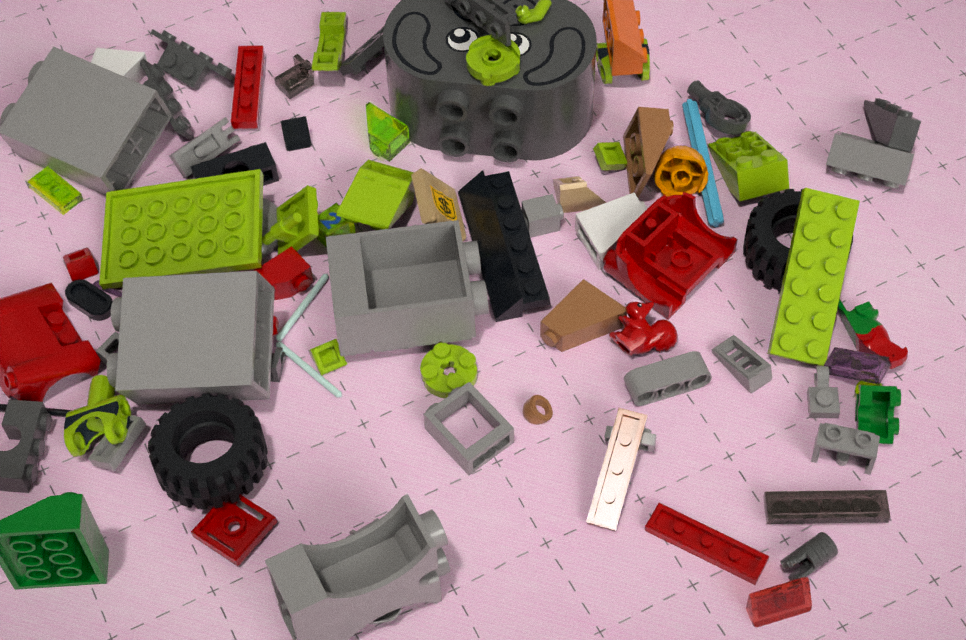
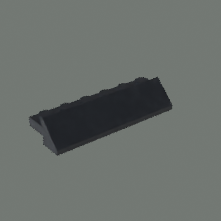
[458,170,550,322]

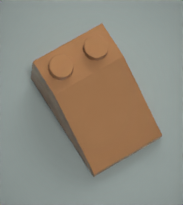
[623,107,674,198]

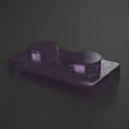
[824,347,890,385]

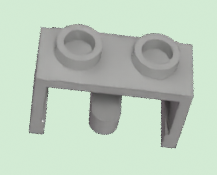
[811,423,880,475]

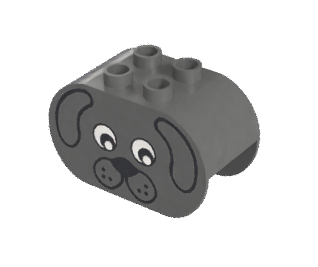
[383,0,597,162]

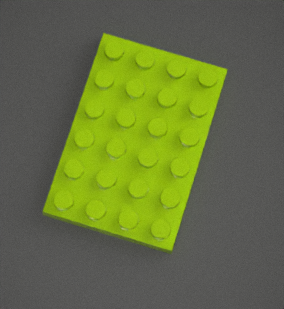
[99,169,264,290]

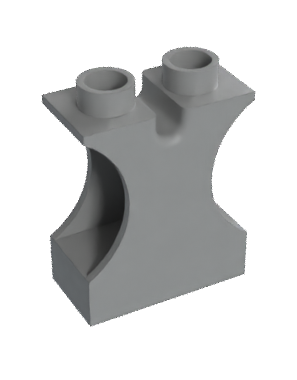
[265,494,450,640]

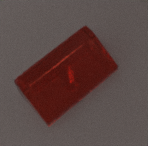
[746,577,812,628]

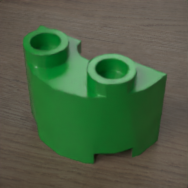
[855,385,901,444]

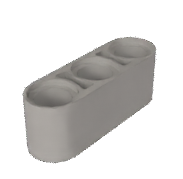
[624,351,712,406]

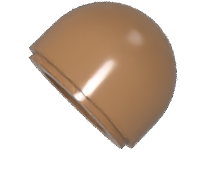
[522,395,553,425]

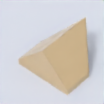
[553,176,606,213]

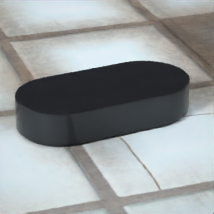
[65,279,113,321]

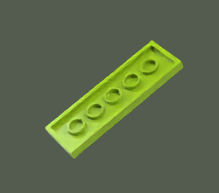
[767,187,860,366]

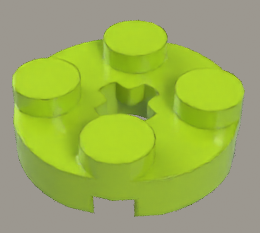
[466,35,520,86]
[420,342,477,398]

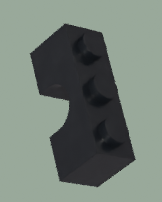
[190,142,279,186]

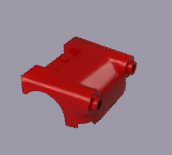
[603,192,738,320]
[0,282,101,402]

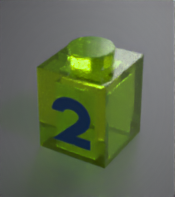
[317,202,356,248]

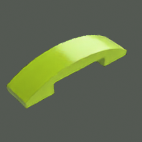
[312,12,346,71]

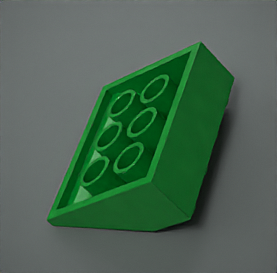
[0,492,109,590]

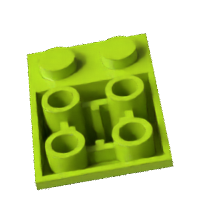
[707,131,790,201]
[336,159,415,230]

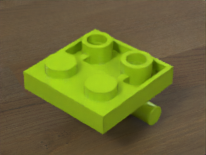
[262,185,319,255]

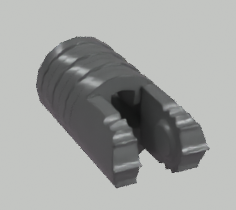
[780,532,838,585]

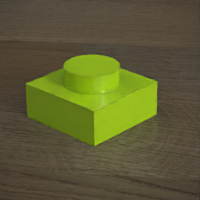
[593,142,627,171]

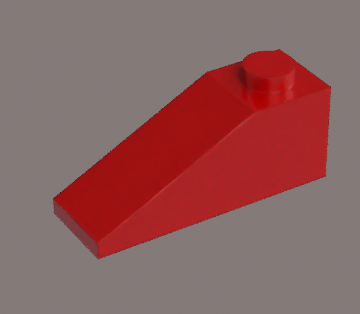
[254,246,314,300]

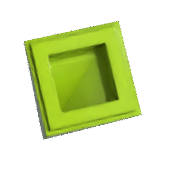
[309,339,347,375]

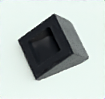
[280,116,312,151]

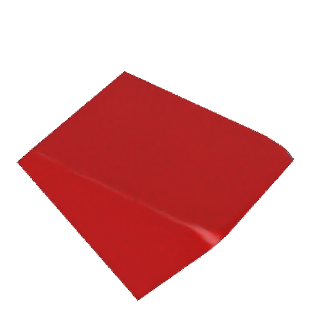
[63,247,98,281]

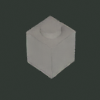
[522,194,564,238]

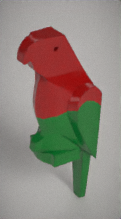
[837,298,908,369]

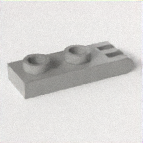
[169,117,240,178]

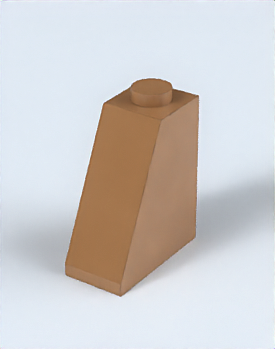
[540,279,627,352]

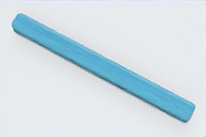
[682,99,724,227]

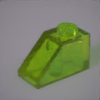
[366,102,410,162]

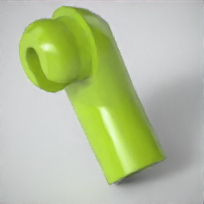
[515,0,552,24]

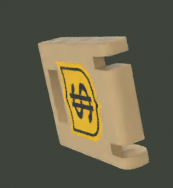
[411,168,466,241]

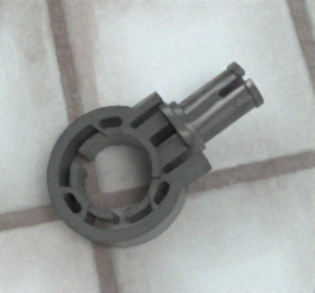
[687,80,751,135]

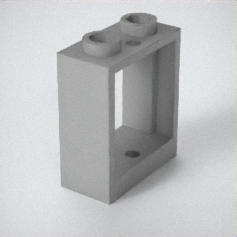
[424,382,514,475]

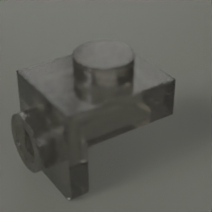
[274,54,314,99]

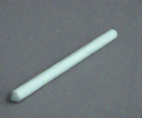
[276,274,329,341]
[276,341,342,398]

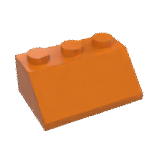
[602,0,647,76]

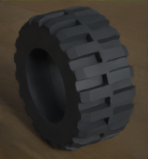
[743,189,854,292]
[148,393,268,510]

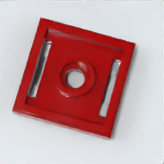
[191,494,277,566]

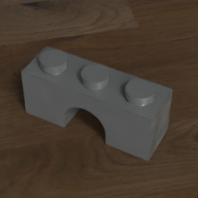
[0,400,52,493]

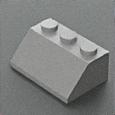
[826,131,915,188]

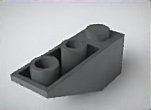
[864,98,921,152]

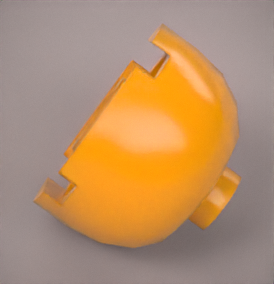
[654,145,708,197]

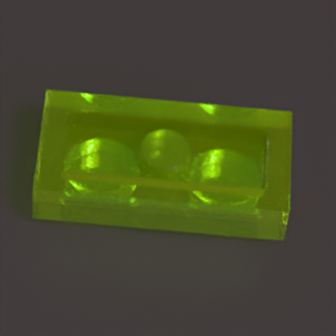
[27,166,83,215]

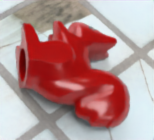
[609,302,678,356]

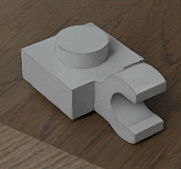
[807,366,840,418]

